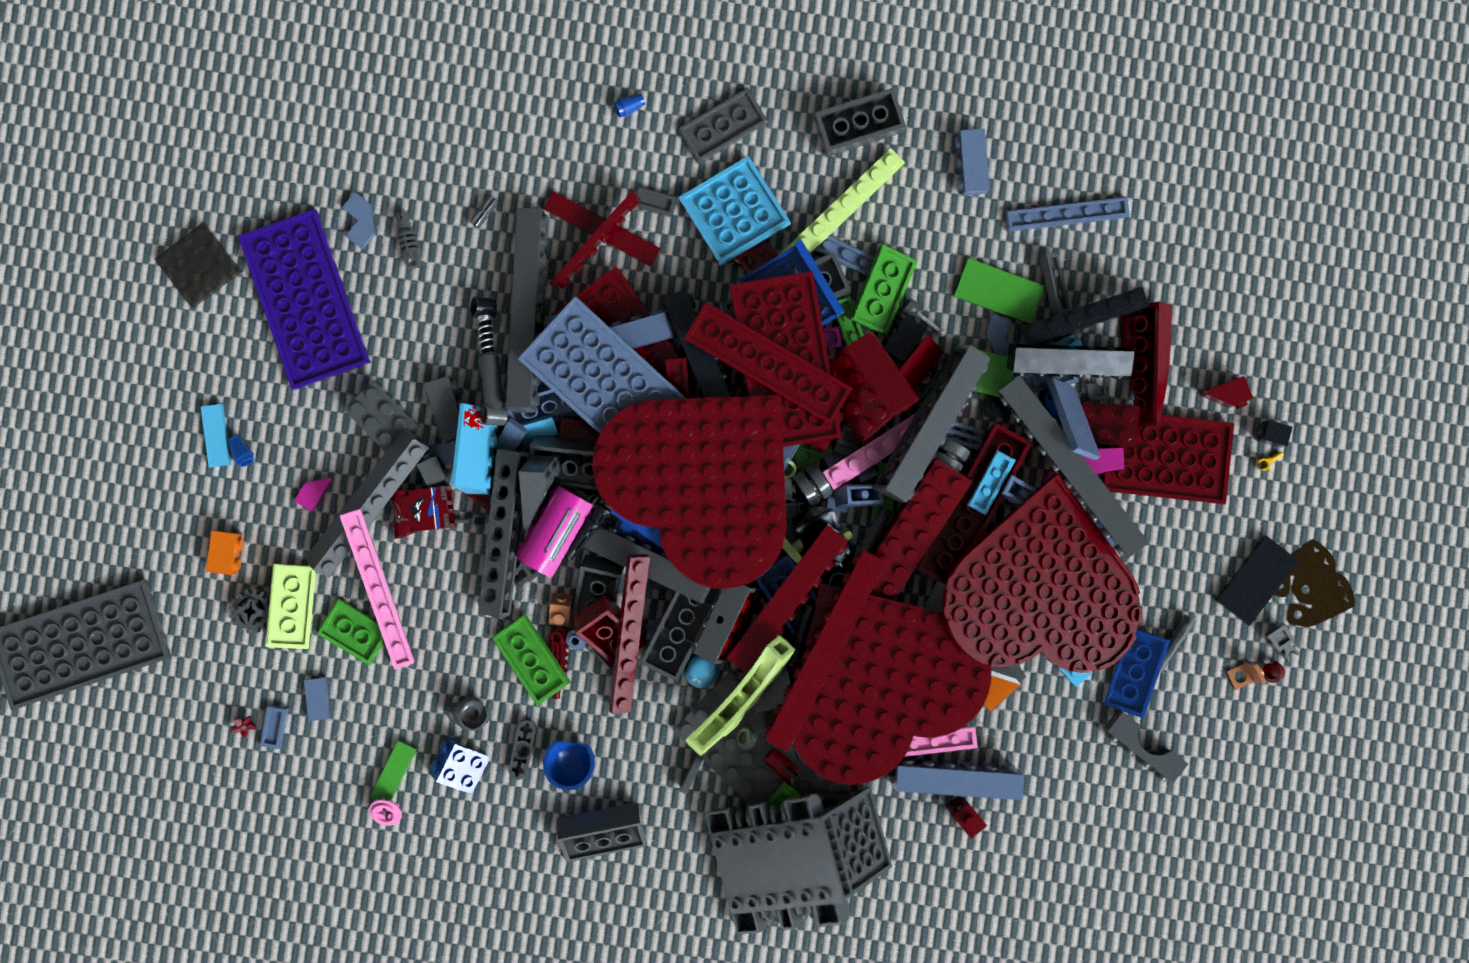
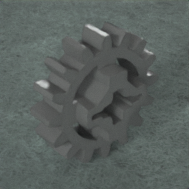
[229,589,270,634]

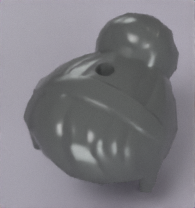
[445,698,489,731]

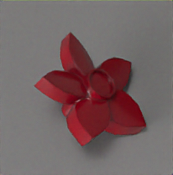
[231,715,257,738]

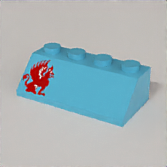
[451,403,499,495]

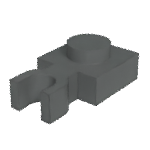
[1265,622,1300,661]

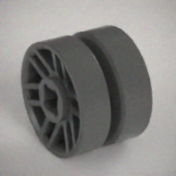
[935,438,971,471]
[791,462,833,507]

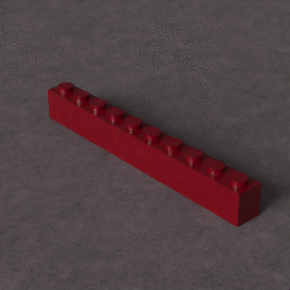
[763,550,886,752]

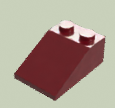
[573,594,647,665]

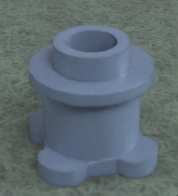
[566,629,586,650]

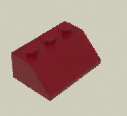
[899,335,944,394]

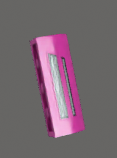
[515,484,593,578]

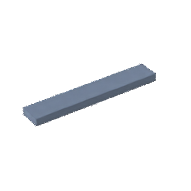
[1005,196,1130,232]

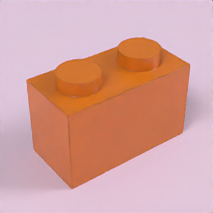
[206,531,244,575]

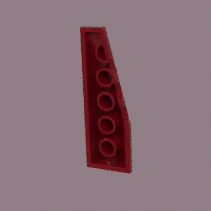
[1122,302,1172,427]

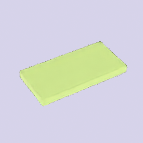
[265,564,316,649]

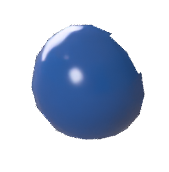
[543,740,595,791]

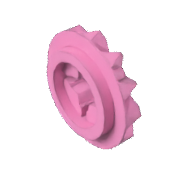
[369,797,403,826]

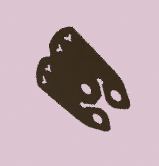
[1274,540,1355,627]

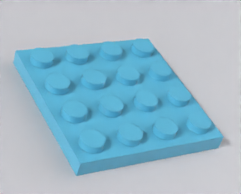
[678,156,791,266]

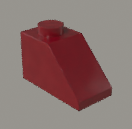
[1200,376,1254,409]

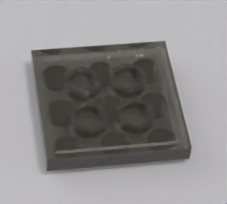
[154,222,243,308]

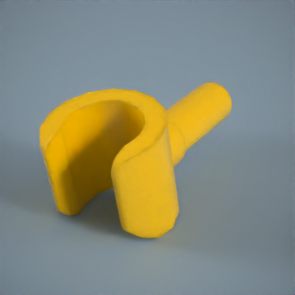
[1256,451,1284,471]

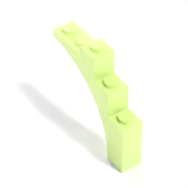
[685,635,795,756]

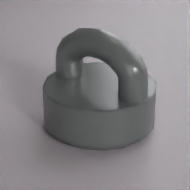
[736,728,758,750]

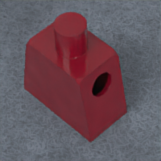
[945,796,987,839]

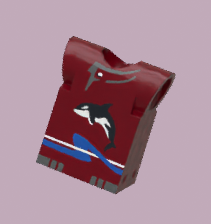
[390,486,456,539]

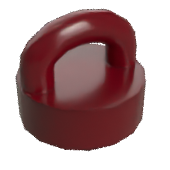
[1262,661,1285,683]

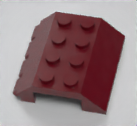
[829,332,920,445]

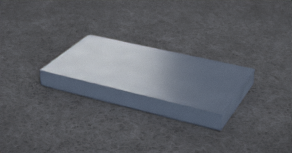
[1047,377,1101,460]

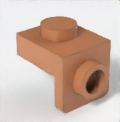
[549,593,573,627]

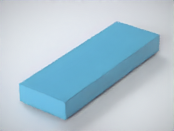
[201,404,231,468]
[967,450,1015,515]

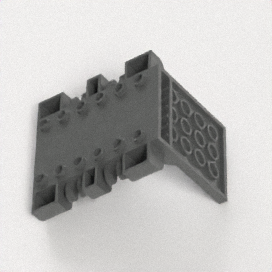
[704,787,892,935]

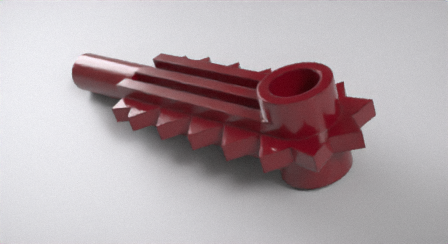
[548,626,570,699]

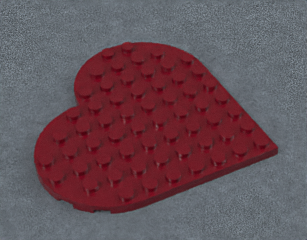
[593,395,786,589]
[943,474,1142,673]
[793,583,991,784]

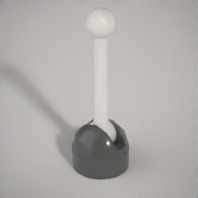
[902,298,946,337]

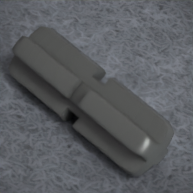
[470,195,498,228]

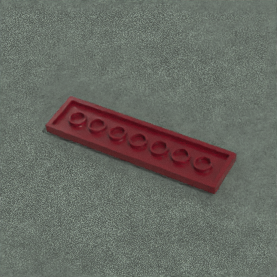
[684,302,852,425]

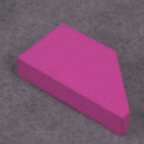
[823,327,841,349]
[294,477,333,512]

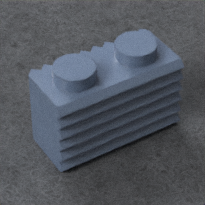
[834,484,883,508]

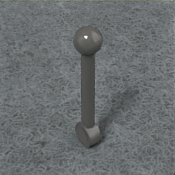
[585,643,614,676]

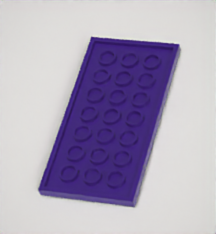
[238,209,371,390]

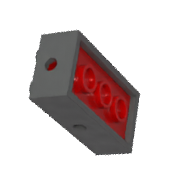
[693,582,762,664]

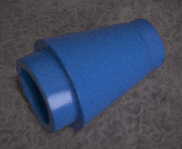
[613,93,645,118]
[228,435,255,467]

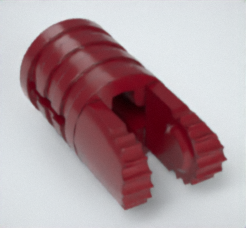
[763,747,802,787]

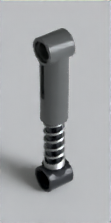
[470,297,508,426]

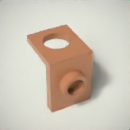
[1226,661,1266,690]

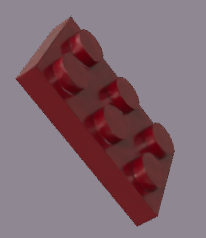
[1081,402,1141,448]

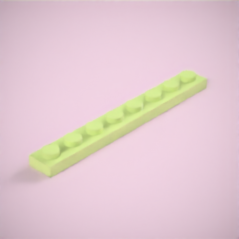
[779,148,905,255]

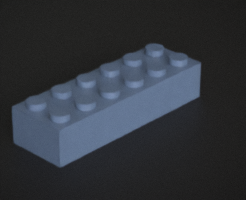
[892,757,1024,800]

